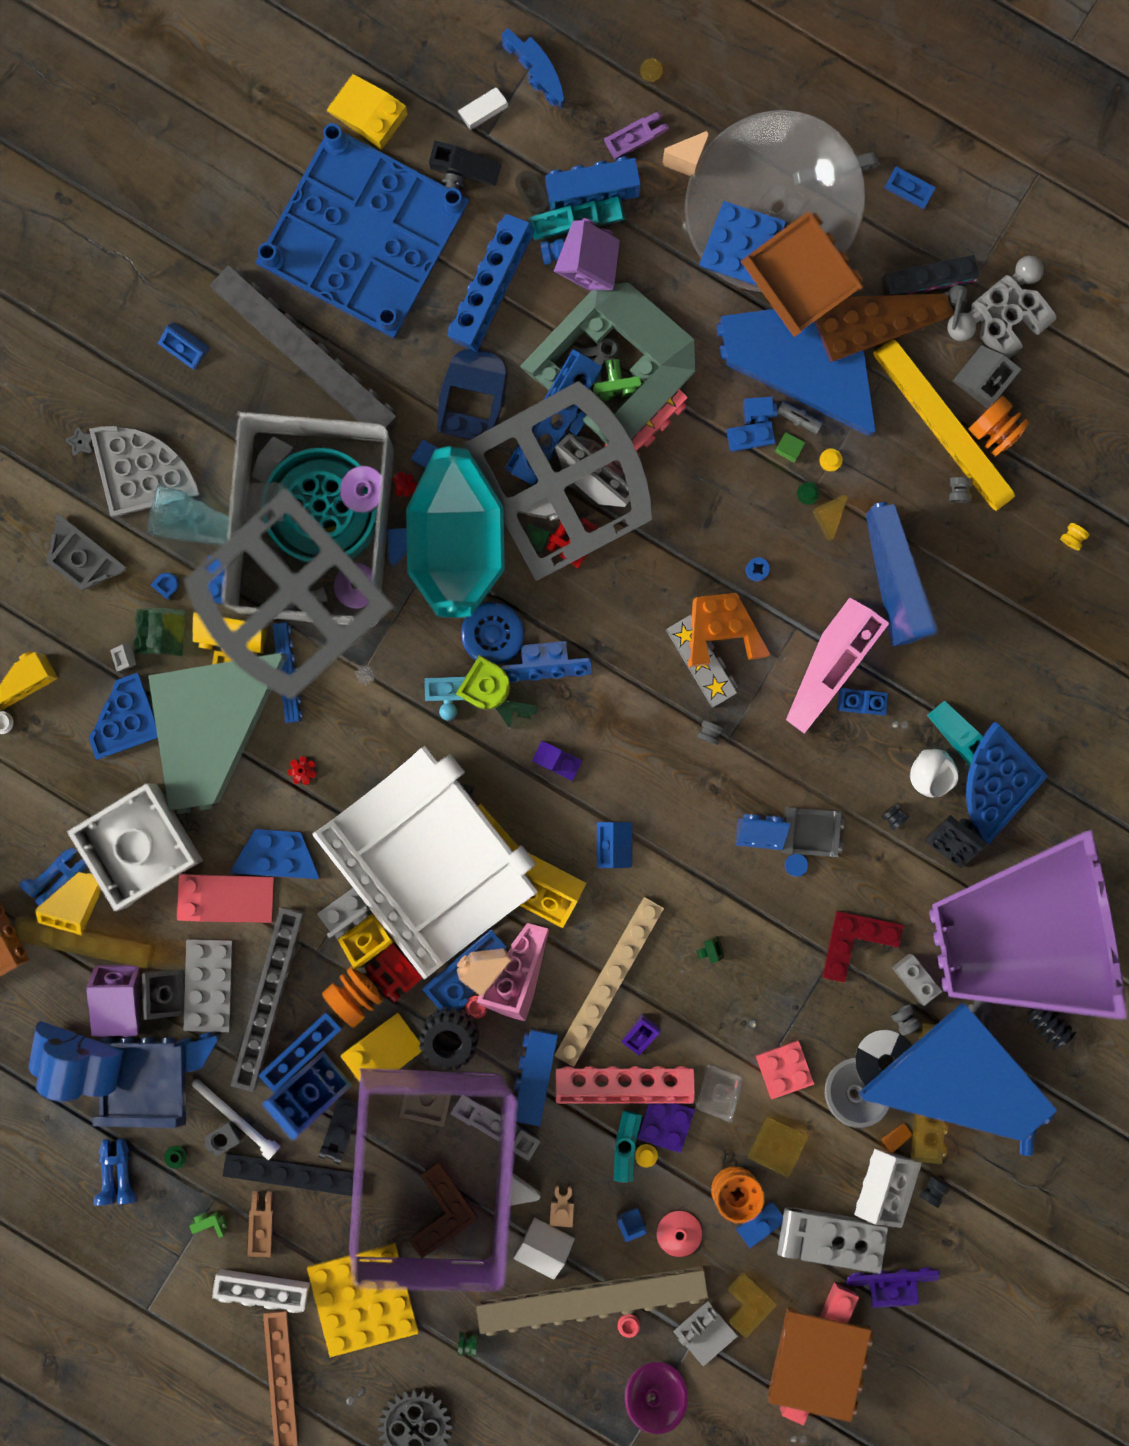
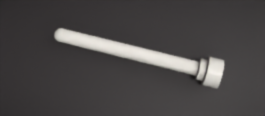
[192,1079,281,1160]

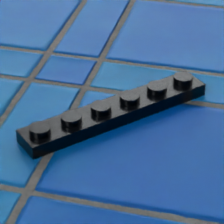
[222,1152,362,1196]

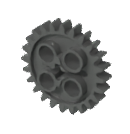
[378,1388,453,1446]

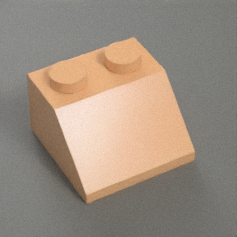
[457,948,511,996]

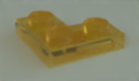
[727,1272,777,1338]

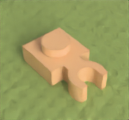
[550,1185,574,1227]

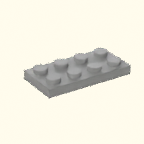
[183,939,233,1032]

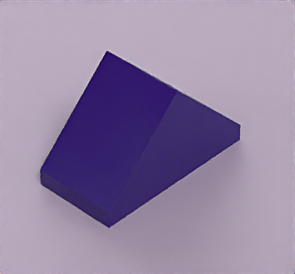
[621,1014,661,1055]

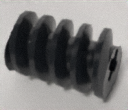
[1027,1007,1076,1050]

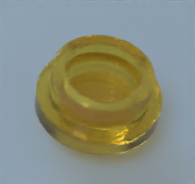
[640,59,663,82]

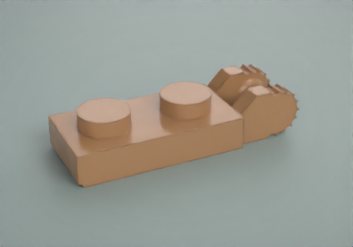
[248,1191,273,1257]

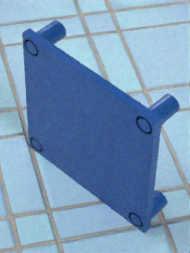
[255,123,469,339]

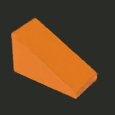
[881,1123,912,1154]

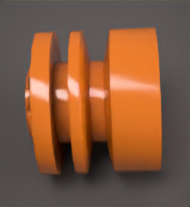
[968,395,1030,456]
[322,966,383,1028]
[711,1166,764,1223]

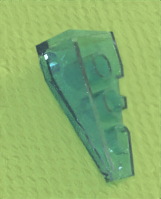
[146,486,230,546]

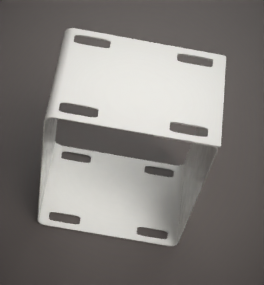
[223,413,394,627]

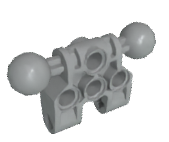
[948,256,1057,359]

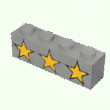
[666,615,738,708]

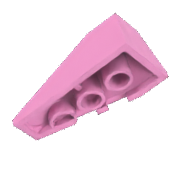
[477,923,549,1021]

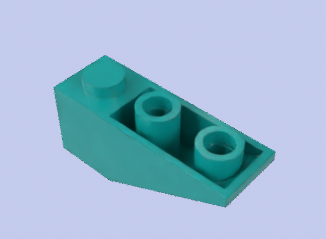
[927,701,983,767]

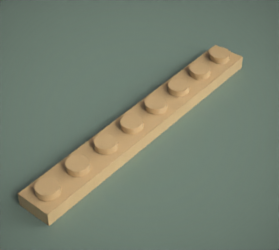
[554,897,664,1067]

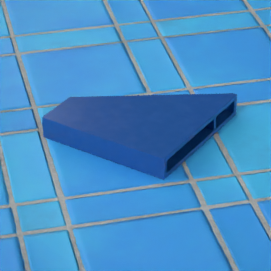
[717,309,875,436]
[865,502,936,647]
[858,1003,1057,1141]

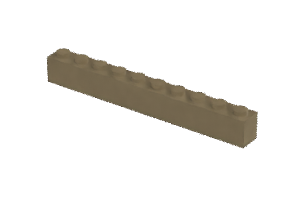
[476,1266,708,1336]

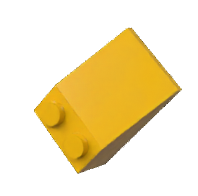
[327,74,408,150]
[0,651,58,711]
[341,1012,422,1082]

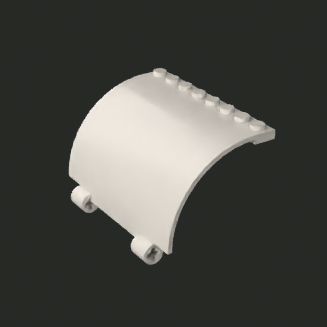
[312,746,538,979]

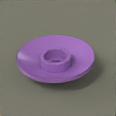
[340,466,382,512]
[334,563,373,608]

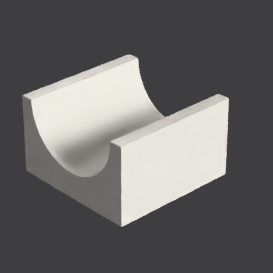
[68,784,203,911]

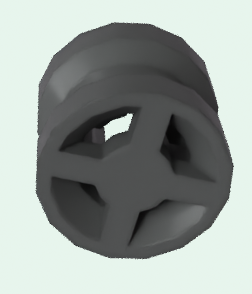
[697,720,724,745]

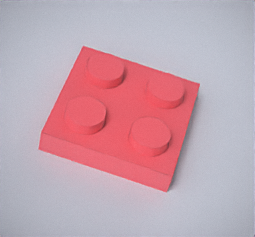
[755,1040,814,1100]

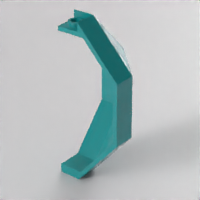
[406,447,505,618]

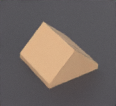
[663,131,708,178]

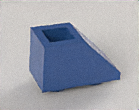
[178,1032,221,1073]

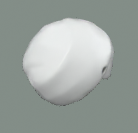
[910,749,959,797]

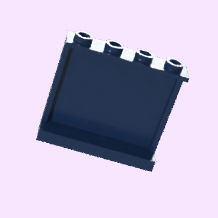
[92,1037,186,1128]

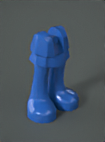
[19,847,87,906]
[94,1138,137,1206]

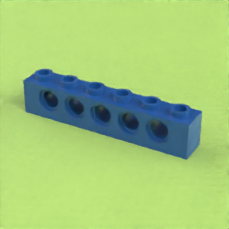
[447,214,535,352]
[505,349,602,485]

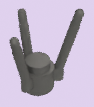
[944,285,968,330]
[968,1000,994,1035]

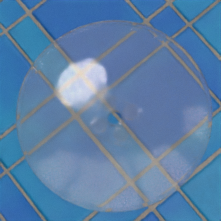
[685,110,865,293]

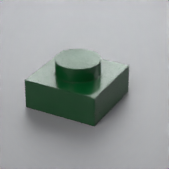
[525,524,550,554]

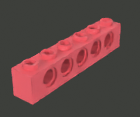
[556,1066,694,1104]

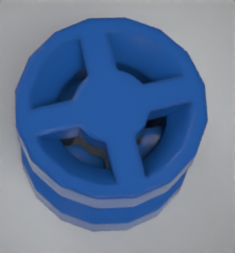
[746,557,770,582]

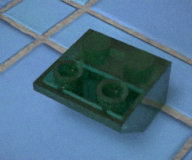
[133,608,185,656]

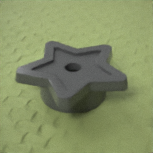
[65,427,92,456]

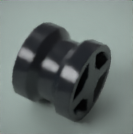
[881,802,910,831]

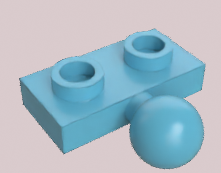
[425,677,466,721]

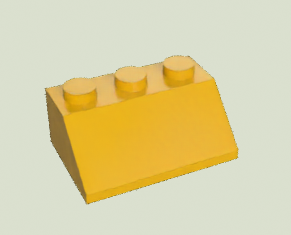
[193,613,268,655]
[519,852,586,928]

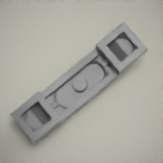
[450,1094,541,1161]

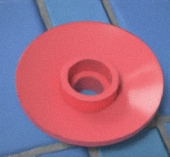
[656,1211,702,1257]

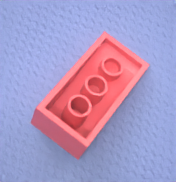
[177,874,274,923]

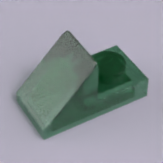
[496,700,537,729]

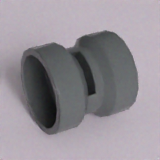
[949,477,973,503]
[891,1004,922,1036]

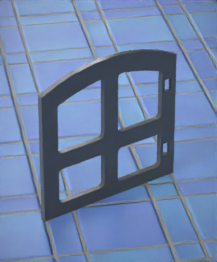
[462,381,652,581]
[184,488,394,699]

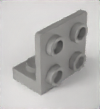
[317,888,370,938]

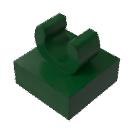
[696,936,725,964]

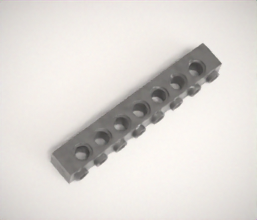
[231,906,305,1092]

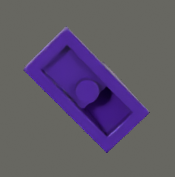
[532,741,582,781]

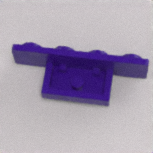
[846,1268,940,1308]

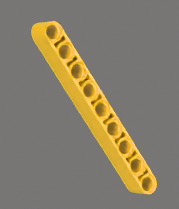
[874,339,1015,511]

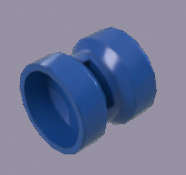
[540,239,564,265]

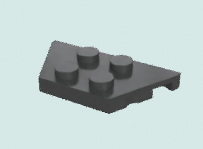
[46,514,128,591]

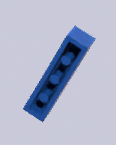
[259,1010,344,1092]
[514,1028,557,1126]

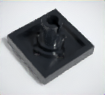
[925,815,987,868]

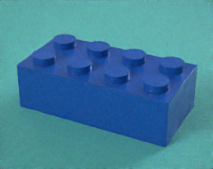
[545,157,640,211]

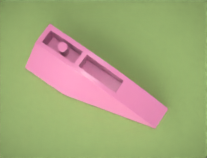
[786,598,889,733]

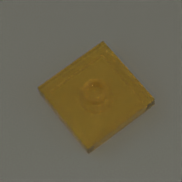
[747,1116,809,1178]

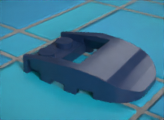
[437,349,507,440]

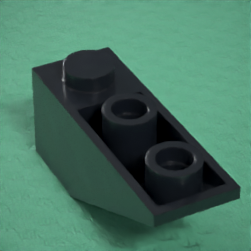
[429,140,501,186]

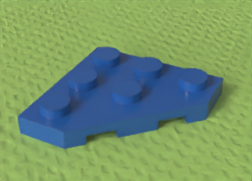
[88,673,158,760]

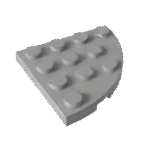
[89,426,200,517]

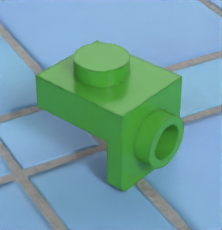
[189,1211,228,1238]

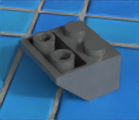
[953,345,1021,409]

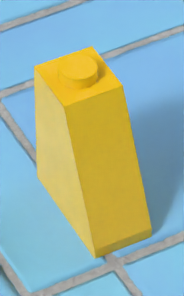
[36,872,102,935]

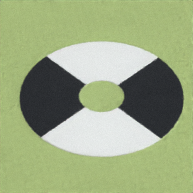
[855,1030,912,1086]

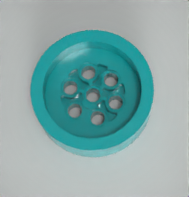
[262,448,379,567]

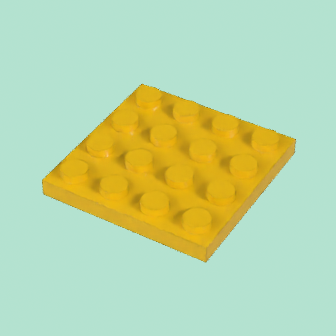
[307,1243,419,1357]

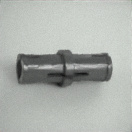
[777,401,823,435]

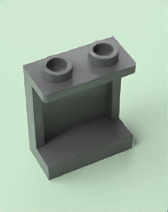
[781,807,845,857]

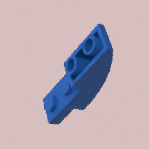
[502,28,564,109]

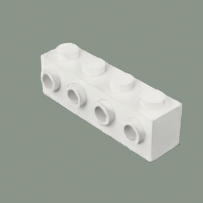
[212,1269,310,1313]

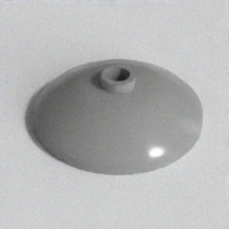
[825,1058,889,1128]

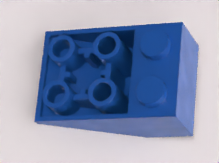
[735,814,790,850]

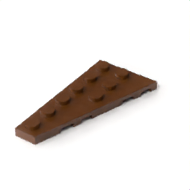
[814,294,954,363]

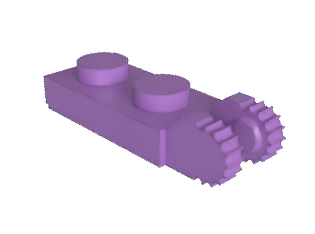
[604,111,669,161]

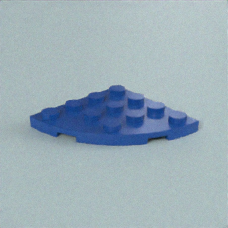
[966,722,1048,845]

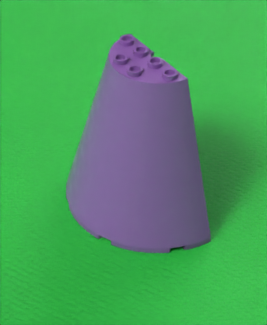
[930,831,1127,1019]

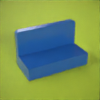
[597,822,632,868]

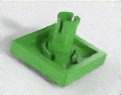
[593,359,641,402]

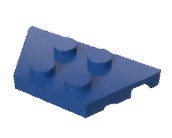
[231,829,319,879]

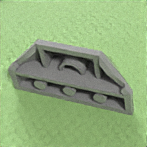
[555,433,630,507]

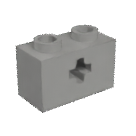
[892,954,942,1006]

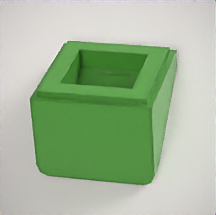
[775,432,805,463]

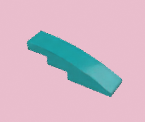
[529,196,625,240]

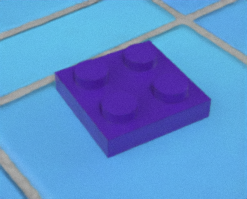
[637,1103,695,1153]

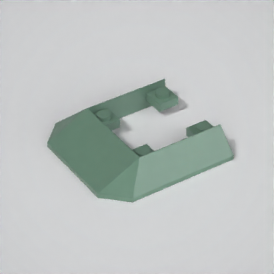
[520,283,696,445]

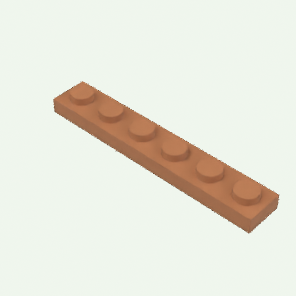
[263,1310,299,1446]

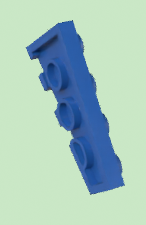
[422,929,507,1012]

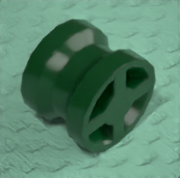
[457,1332,478,1357]

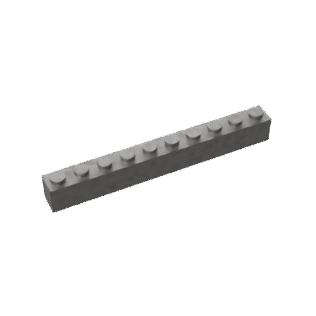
[210,265,397,440]

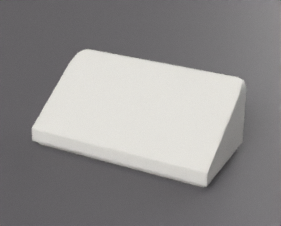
[458,88,508,130]

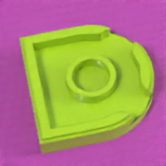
[456,655,510,709]

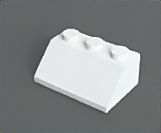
[854,1149,922,1228]

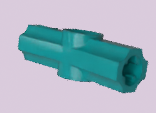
[613,1110,642,1182]

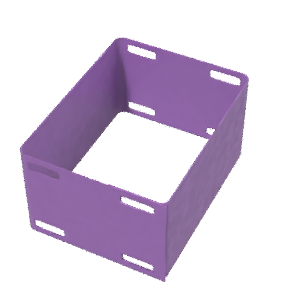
[349,1068,516,1290]

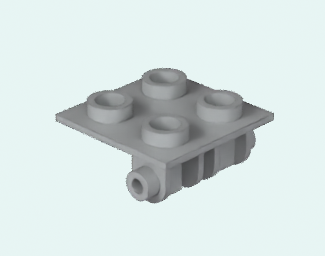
[673,1301,738,1366]

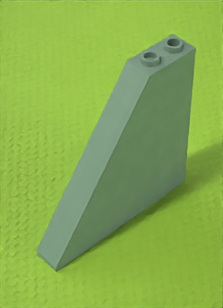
[148,653,287,814]

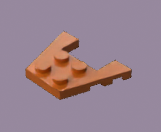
[688,593,770,667]

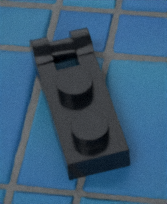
[318,1096,358,1165]

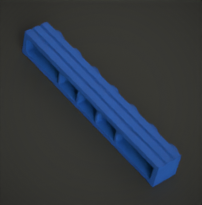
[272,623,303,723]

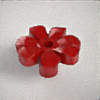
[392,472,418,497]
[288,756,317,785]

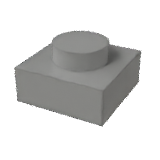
[110,643,136,672]

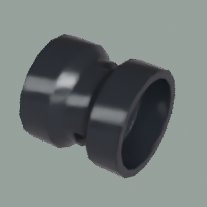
[919,1176,950,1208]

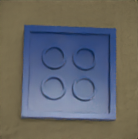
[699,201,788,287]

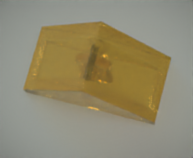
[813,495,848,542]

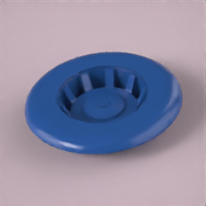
[461,602,524,665]

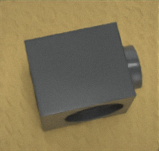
[204,1120,243,1157]

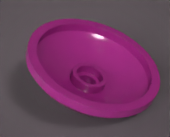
[625,1362,688,1434]

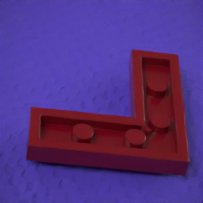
[822,911,903,983]

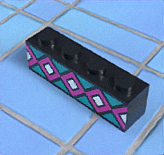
[882,255,979,295]

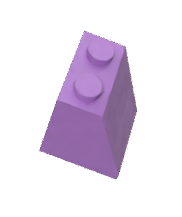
[554,218,620,291]
[86,965,141,1037]

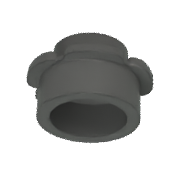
[442,173,464,190]

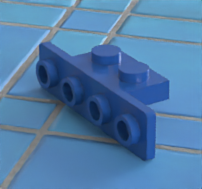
[500,641,592,683]

